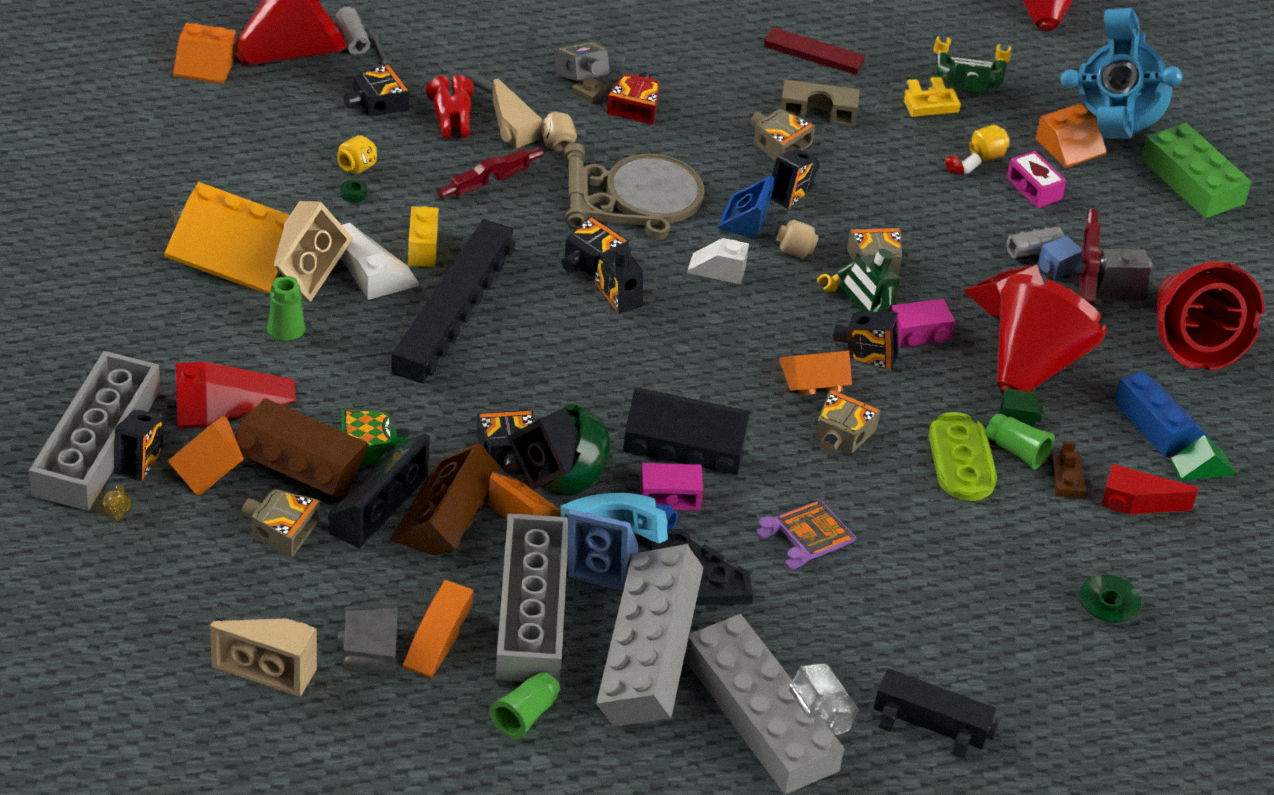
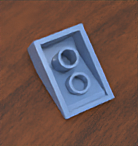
[568,509,638,591]

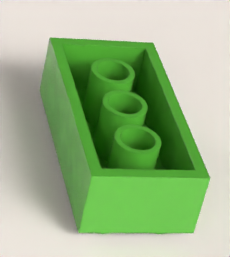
[1141,123,1252,218]

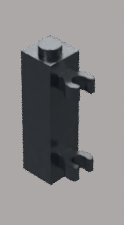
[873,668,999,759]

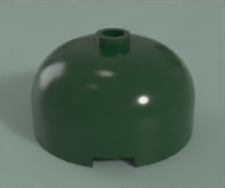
[541,404,610,496]

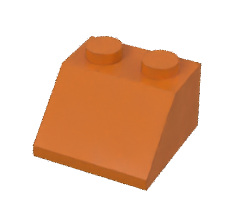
[173,23,237,84]
[1035,103,1107,168]
[779,351,852,396]

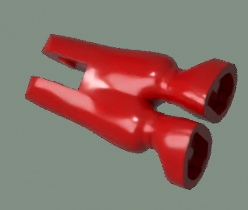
[426,75,475,139]

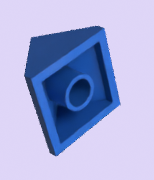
[718,175,774,238]

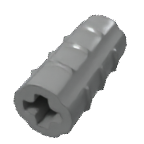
[335,7,370,55]
[1007,227,1065,258]

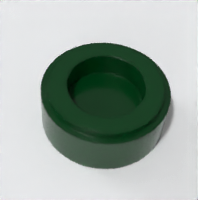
[341,179,368,203]

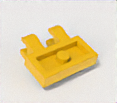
[904,77,961,117]

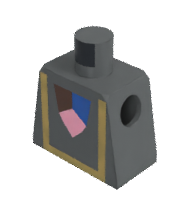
[553,41,610,81]

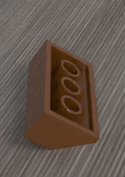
[235,398,369,499]
[390,443,501,556]

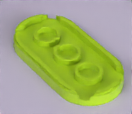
[928,412,997,501]

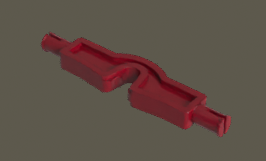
[437,147,543,199]
[1079,209,1100,306]

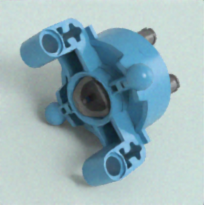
[1060,8,1183,139]

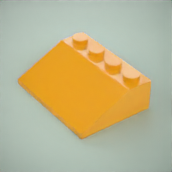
[164,182,290,293]

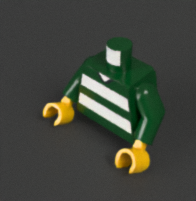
[933,36,1011,93]
[817,249,900,312]

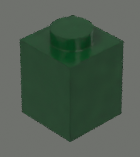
[1000,388,1043,427]

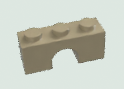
[780,79,860,127]

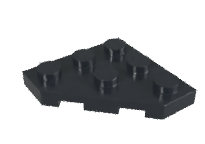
[650,529,753,605]

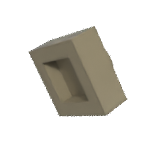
[572,78,608,104]

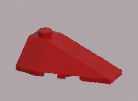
[175,362,296,428]

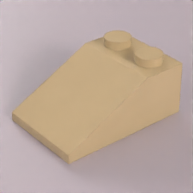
[274,201,353,302]
[210,619,317,697]

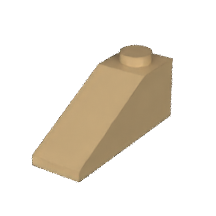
[493,78,543,149]

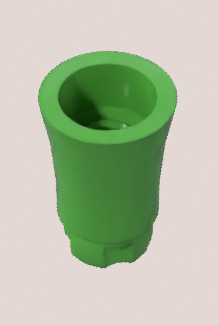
[267,276,306,341]
[985,414,1055,470]
[489,671,561,740]

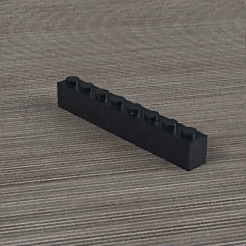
[391,219,516,384]

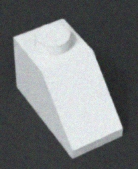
[687,238,749,284]

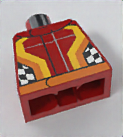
[607,72,660,125]

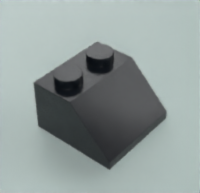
[507,407,579,490]

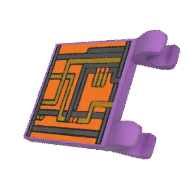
[757,500,857,570]

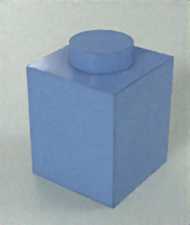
[1038,235,1082,280]

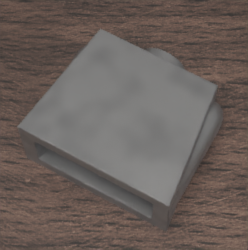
[1096,249,1152,299]
[338,608,398,676]

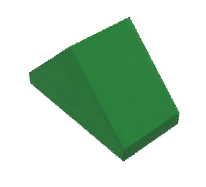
[1170,435,1235,481]

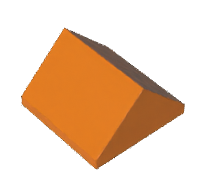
[168,416,244,495]
[488,472,561,519]

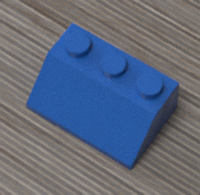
[1114,371,1211,457]

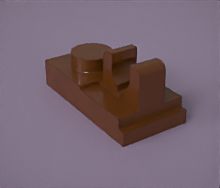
[1050,441,1086,498]

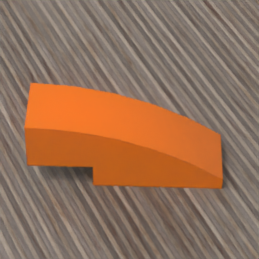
[402,580,474,679]

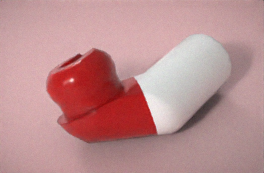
[944,154,981,174]

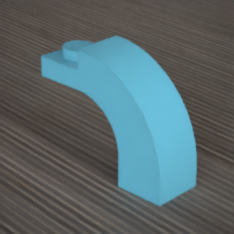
[560,493,668,544]

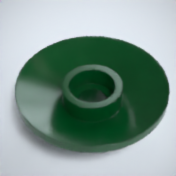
[1080,574,1141,623]

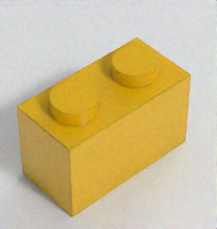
[408,206,439,267]

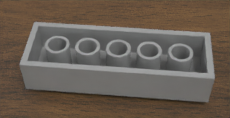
[29,351,161,511]
[495,513,568,683]
[596,544,703,726]
[684,614,844,794]

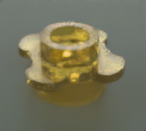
[104,484,131,521]

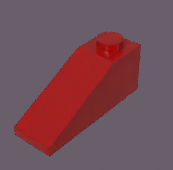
[1101,464,1199,514]

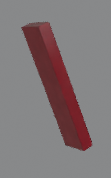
[764,27,866,75]

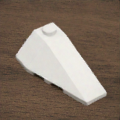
[341,223,419,300]

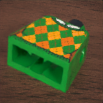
[341,409,409,467]

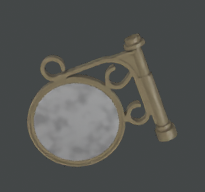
[564,143,705,240]

